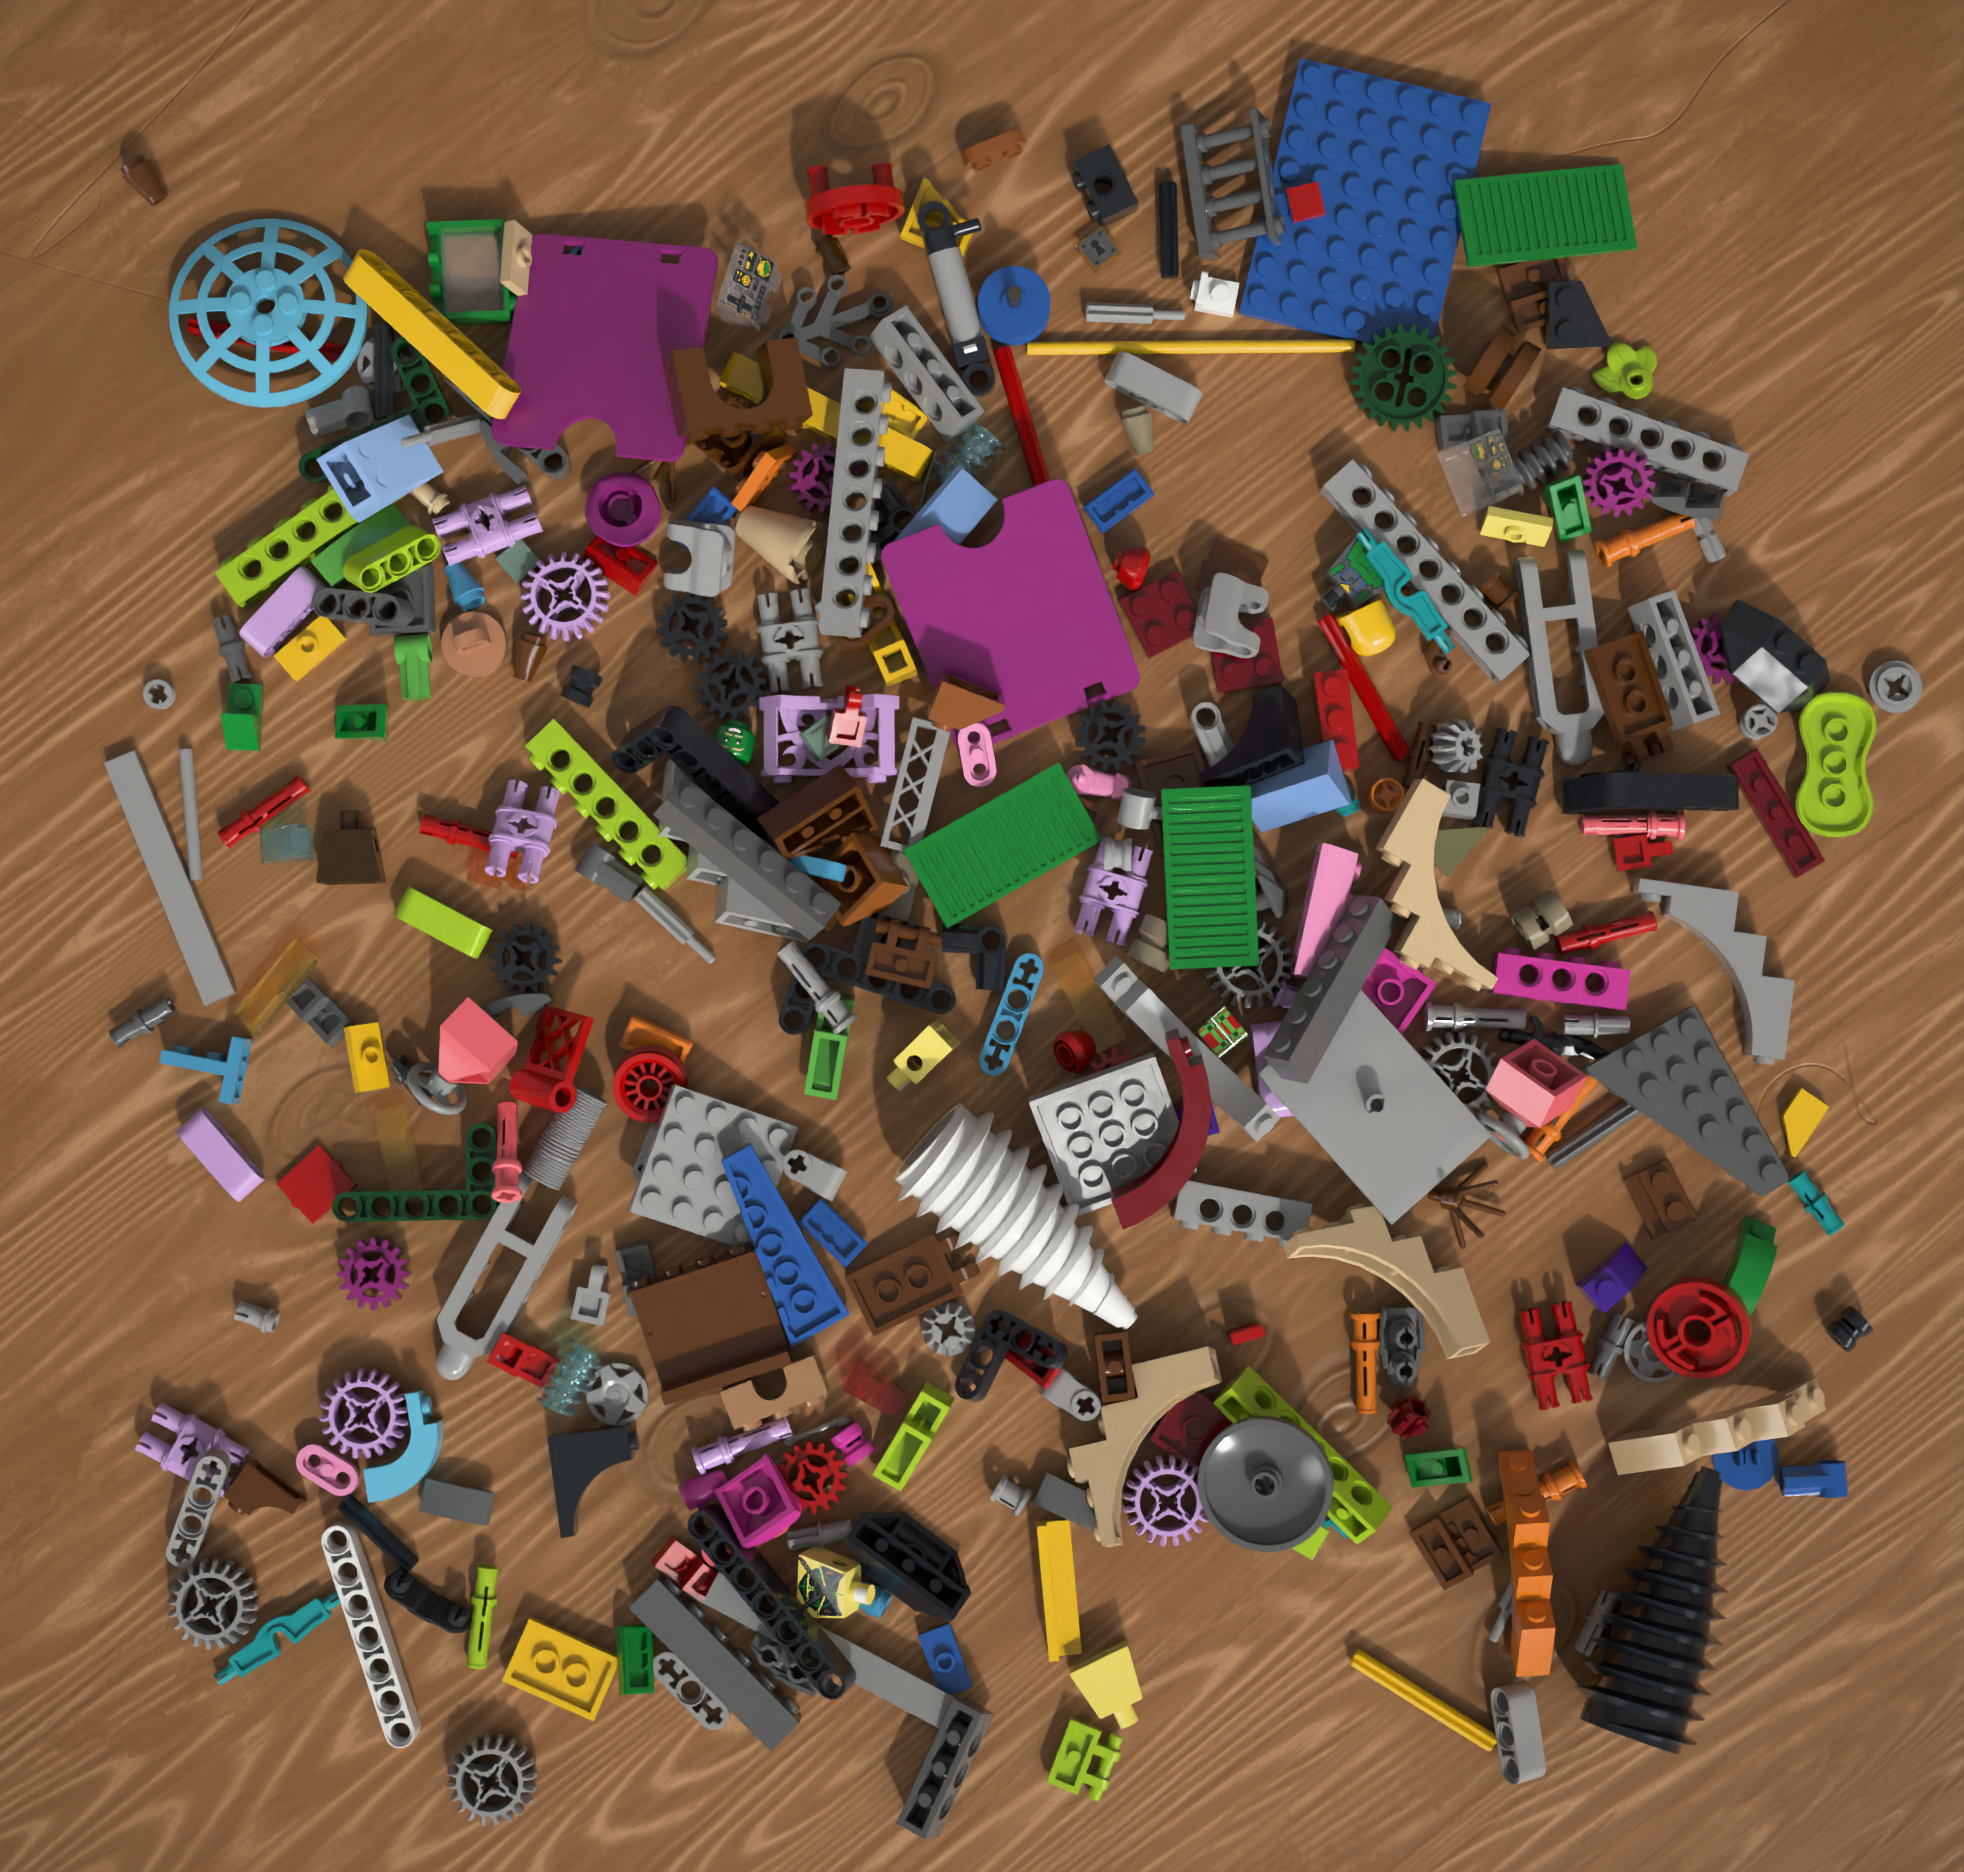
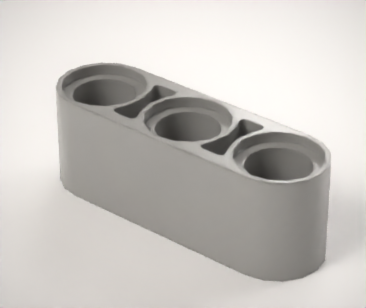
[1104,351,1203,424]
[1490,1680,1546,1785]

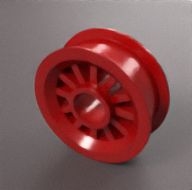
[613,1045,688,1123]

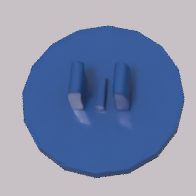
[1712,1439,1779,1491]

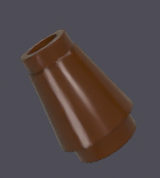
[121,154,168,206]
[513,631,548,682]

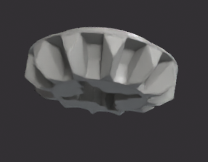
[1868,661,1922,714]
[922,1302,975,1356]

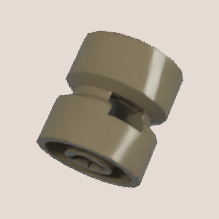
[1510,890,1573,951]
[1126,914,1169,974]

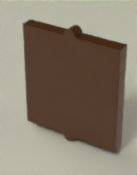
[1195,538,1269,592]

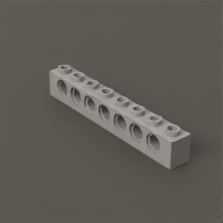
[819,368,891,638]
[1320,459,1531,685]

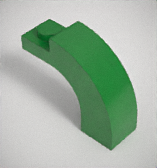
[1703,1215,1778,1333]

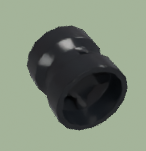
[560,665,603,709]
[1825,1306,1873,1353]

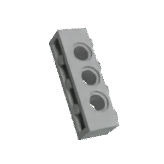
[869,306,984,443]
[1627,590,1720,732]
[1172,1180,1313,1246]

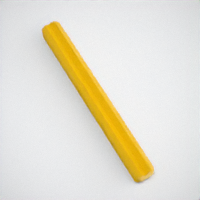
[1350,1649,1497,1751]

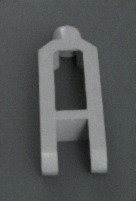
[1515,549,1604,766]
[435,1172,578,1380]

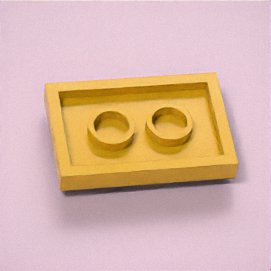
[502,1617,618,1721]

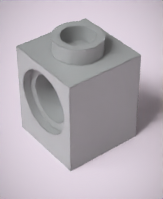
[1441,780,1480,820]

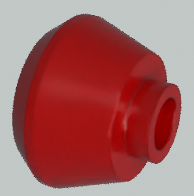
[1112,547,1152,590]
[1053,1030,1096,1074]

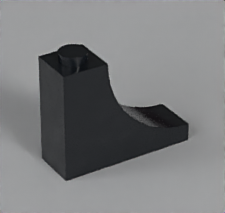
[1200,684,1305,787]
[548,1423,640,1538]

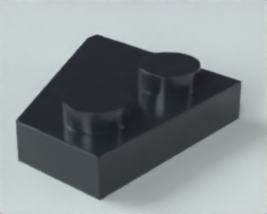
[1546,280,1611,349]

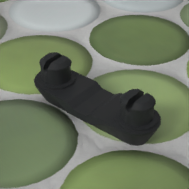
[384,1569,471,1634]

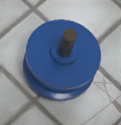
[978,266,1051,346]

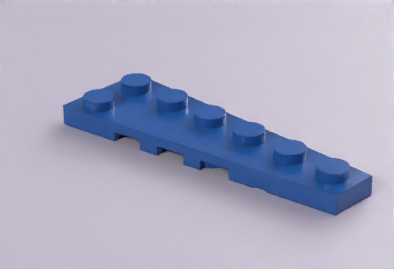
[721,1143,850,1347]

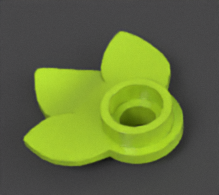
[1592,342,1657,400]

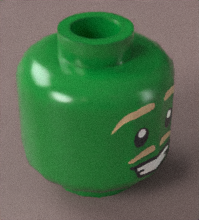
[712,720,756,767]

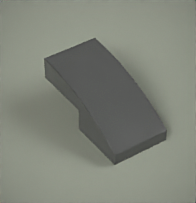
[1435,409,1509,451]
[479,420,529,487]
[1651,479,1725,519]
[283,975,356,1048]
[481,994,555,1019]
[615,1240,656,1317]
[1031,1471,1097,1531]
[419,1477,496,1526]

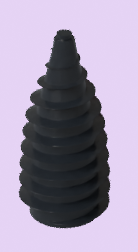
[1574,1466,1728,1755]

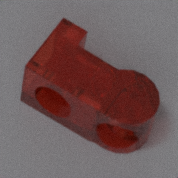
[843,1358,905,1414]

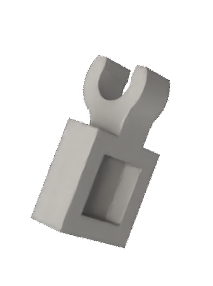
[571,1264,612,1326]

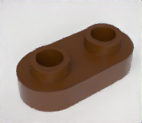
[836,594,895,651]

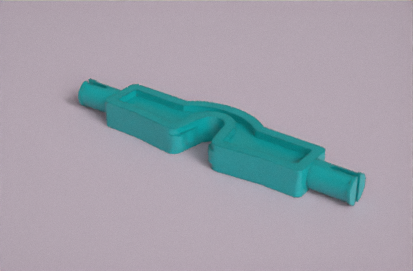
[1356,528,1457,655]
[214,1590,341,1686]

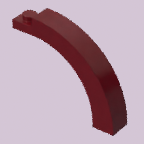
[1111,1028,1211,1230]

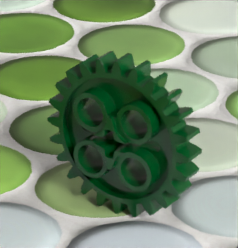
[1349,323,1457,432]

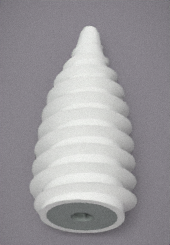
[893,1103,1138,1330]

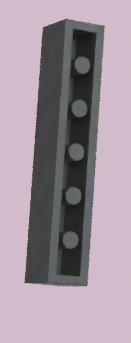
[653,777,841,941]
[1263,894,1399,1084]
[629,1574,802,1751]

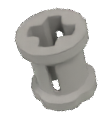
[989,1474,1033,1517]

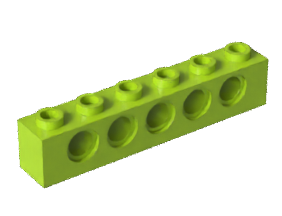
[215,484,405,610]
[525,719,688,891]
[1213,1365,1393,1544]

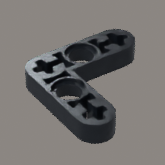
[955,1310,1068,1402]

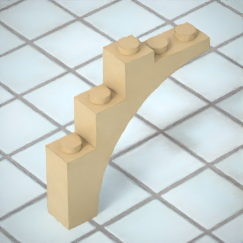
[1375,778,1498,992]
[1283,1203,1490,1359]
[1067,1346,1222,1547]
[1608,1378,1826,1475]

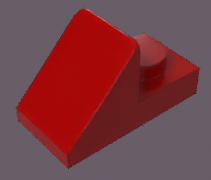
[1005,1331,1062,1389]

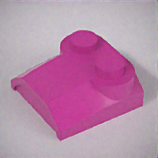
[1361,947,1437,1035]
[714,1453,802,1549]

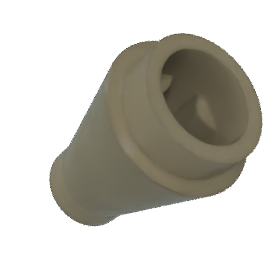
[1120,405,1155,456]

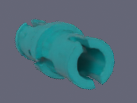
[1787,1170,1845,1236]

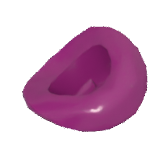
[585,472,661,547]

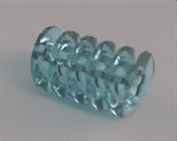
[933,423,1005,483]
[536,1339,603,1416]

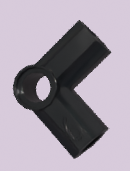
[856,474,917,563]
[941,923,1008,991]

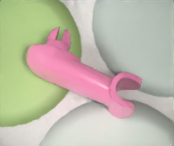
[1066,765,1131,801]

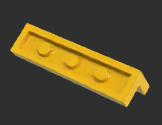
[1036,1518,1082,1662]

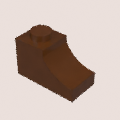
[223,1459,308,1516]

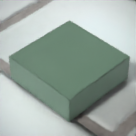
[495,539,539,585]

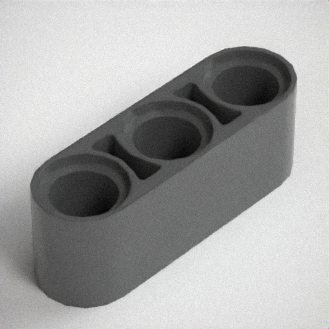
[312,588,414,628]

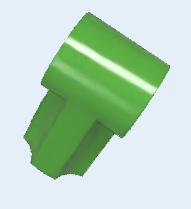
[394,633,433,700]

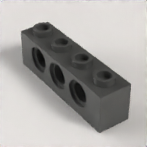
[896,1699,994,1839]

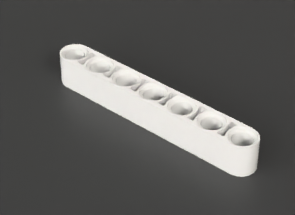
[321,1521,421,1749]

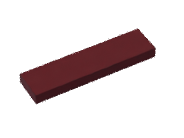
[1726,748,1825,878]

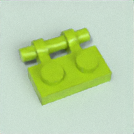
[1046,1717,1123,1802]

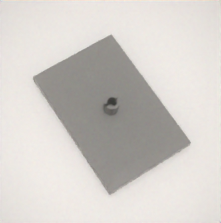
[1257,990,1492,1225]

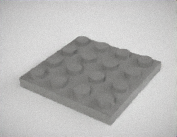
[1027,1052,1198,1216]
[627,1084,798,1247]

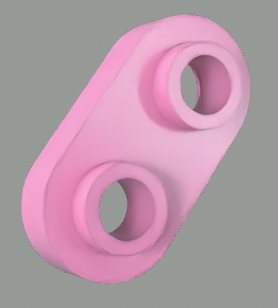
[957,722,997,787]
[296,1443,360,1496]

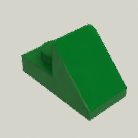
[1542,473,1592,543]
[221,683,264,751]
[335,704,389,742]
[1404,1444,1473,1488]

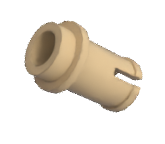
[409,482,451,517]

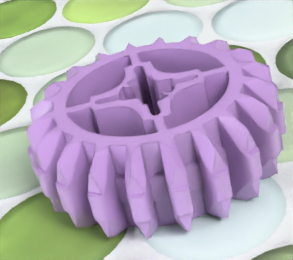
[521,552,611,642]
[319,1368,410,1459]
[1122,1455,1209,1546]

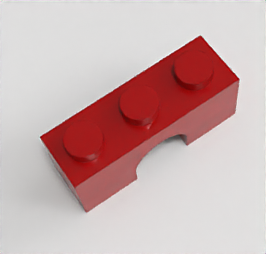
[1310,669,1360,773]

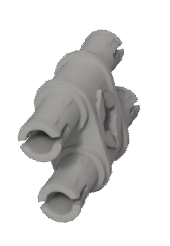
[757,589,824,694]

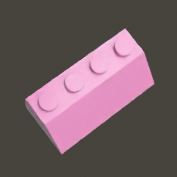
[1289,843,1362,980]

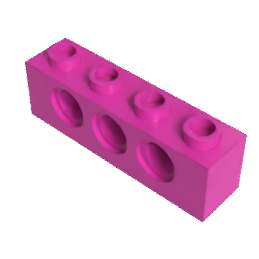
[1488,948,1631,1010]

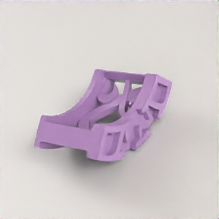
[759,694,899,784]

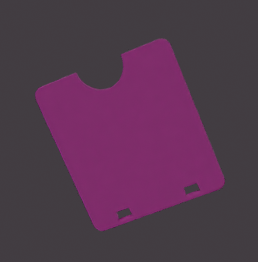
[491,234,719,462]
[881,478,1140,751]

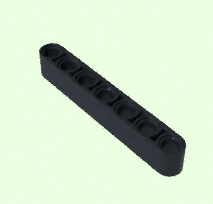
[687,1504,856,1700]

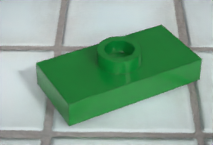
[616,1625,655,1695]

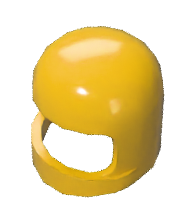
[1336,599,1396,656]

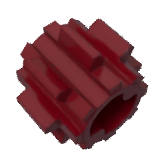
[1387,1395,1431,1439]

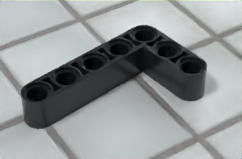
[612,705,780,840]
[1561,772,1739,814]
[779,942,956,1035]

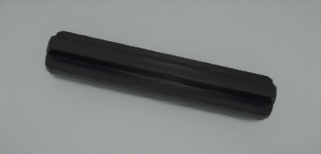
[1159,181,1179,279]
[374,322,394,420]
[337,1494,419,1573]

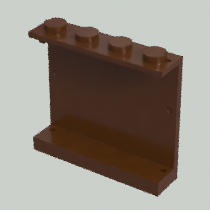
[626,1244,792,1406]

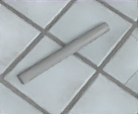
[179,749,203,881]

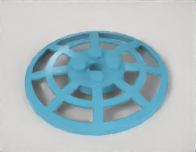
[169,218,369,408]

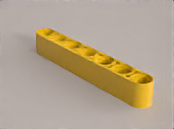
[343,249,521,419]
[718,352,934,483]

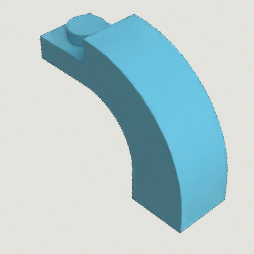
[363,1389,444,1503]

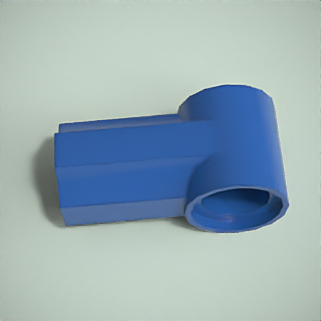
[1778,1460,1848,1498]

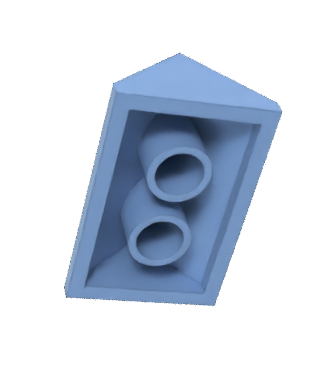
[894,465,998,544]
[1251,740,1352,832]

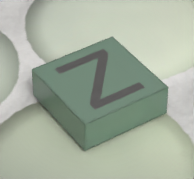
[799,715,841,761]

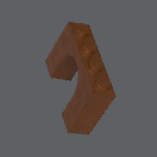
[662,338,813,441]

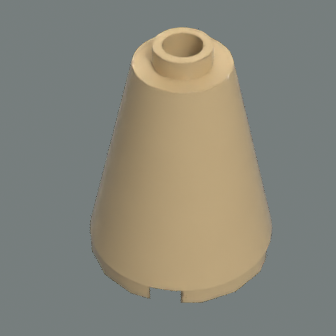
[733,505,828,584]

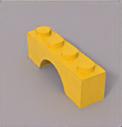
[841,561,917,688]

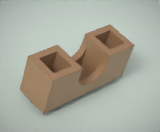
[720,1353,829,1432]

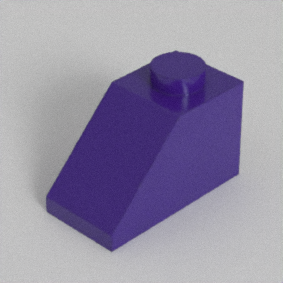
[1575,1242,1648,1313]

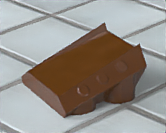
[691,392,785,482]

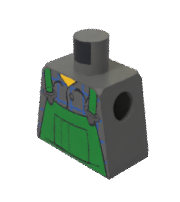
[1320,530,1384,611]

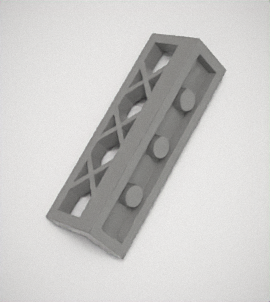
[880,717,950,852]

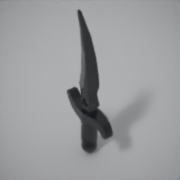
[1498,1016,1608,1060]

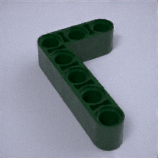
[298,337,453,484]
[332,1122,500,1222]

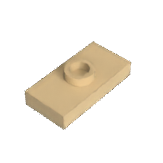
[500,220,532,296]

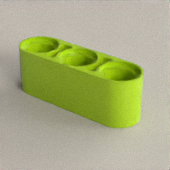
[343,525,441,593]
[393,886,493,959]

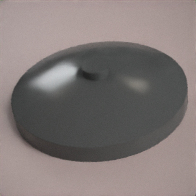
[1198,1416,1334,1552]

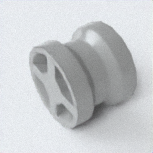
[1738,704,1777,740]
[1104,837,1132,871]

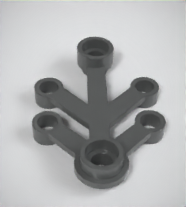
[772,274,893,369]

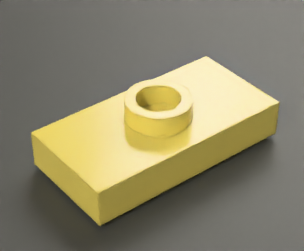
[1480,506,1553,547]

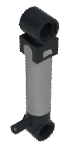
[917,201,996,398]

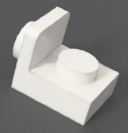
[1190,271,1239,318]

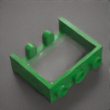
[426,219,517,326]

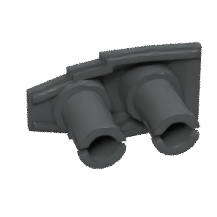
[1253,842,1288,918]
[1378,1307,1425,1386]
[749,1632,817,1697]

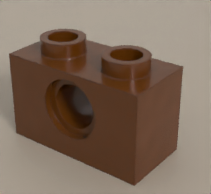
[1093,1329,1136,1403]

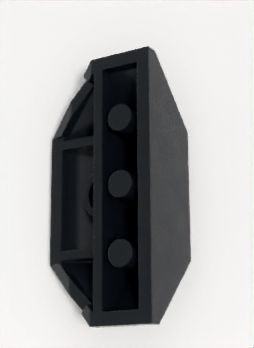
[1718,600,1830,713]
[844,1512,971,1621]

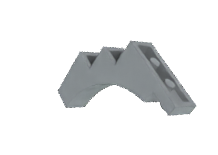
[658,759,809,943]
[1632,878,1795,1065]
[1093,956,1280,1142]

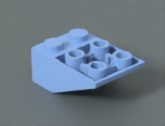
[316,415,444,523]

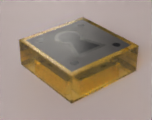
[1075,226,1121,274]

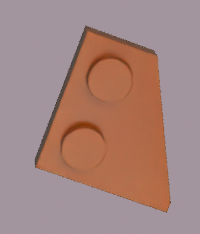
[731,443,799,512]

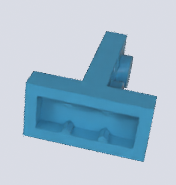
[159,1036,253,1104]

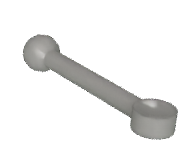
[784,1414,850,1447]

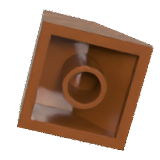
[927,671,1005,732]
[812,832,909,926]

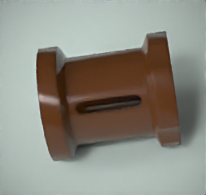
[1478,570,1521,613]

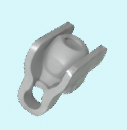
[663,520,736,597]
[1192,573,1269,658]

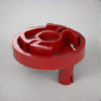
[804,163,905,235]
[1647,1277,1751,1379]

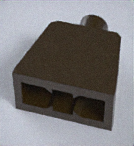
[316,810,386,885]

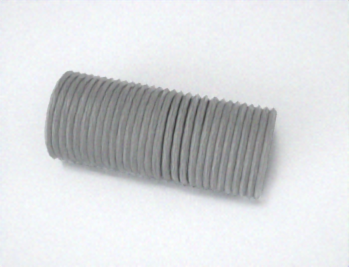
[523,1084,608,1190]

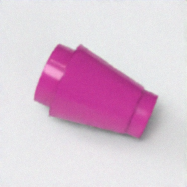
[678,1469,728,1511]

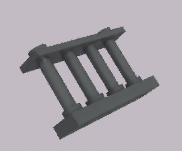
[1180,108,1286,261]

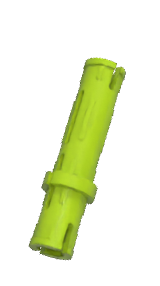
[466,1564,498,1669]

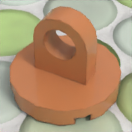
[441,611,508,678]

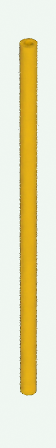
[1027,339,1355,355]

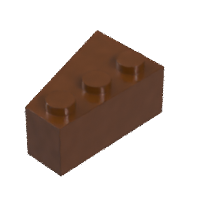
[756,764,879,861]

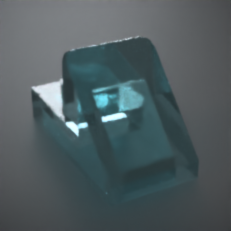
[260,824,313,864]

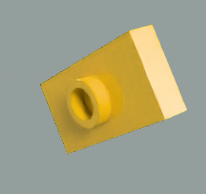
[858,388,928,440]
[274,616,347,682]
[344,1022,390,1093]

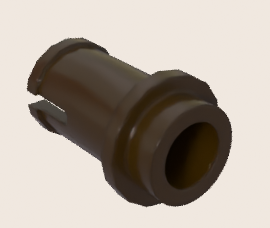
[814,234,851,276]

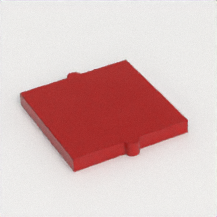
[276,1145,357,1224]

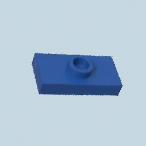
[1082,468,1155,534]
[679,486,738,553]
[797,1197,868,1267]
[918,1622,973,1695]

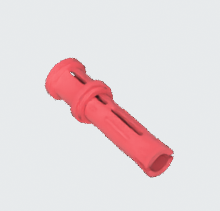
[1581,810,1685,840]
[491,1101,522,1203]

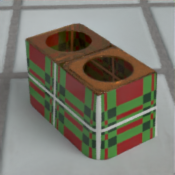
[1196,1004,1249,1057]

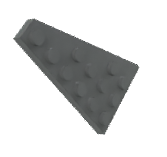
[1582,1005,1791,1196]

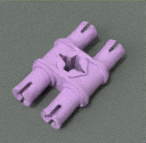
[432,485,543,566]
[485,779,561,883]
[1073,836,1153,947]
[135,1402,251,1498]

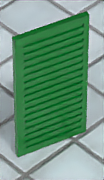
[1453,164,1638,267]
[903,762,1102,928]
[1161,784,1259,970]

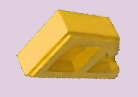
[1781,1088,1829,1158]

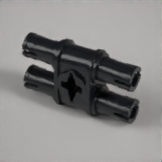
[1472,728,1549,837]

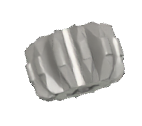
[1428,718,1485,775]

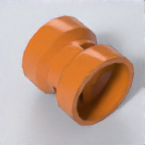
[1367,778,1404,814]

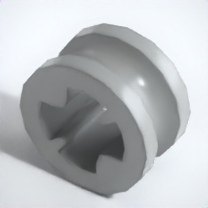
[143,679,176,710]

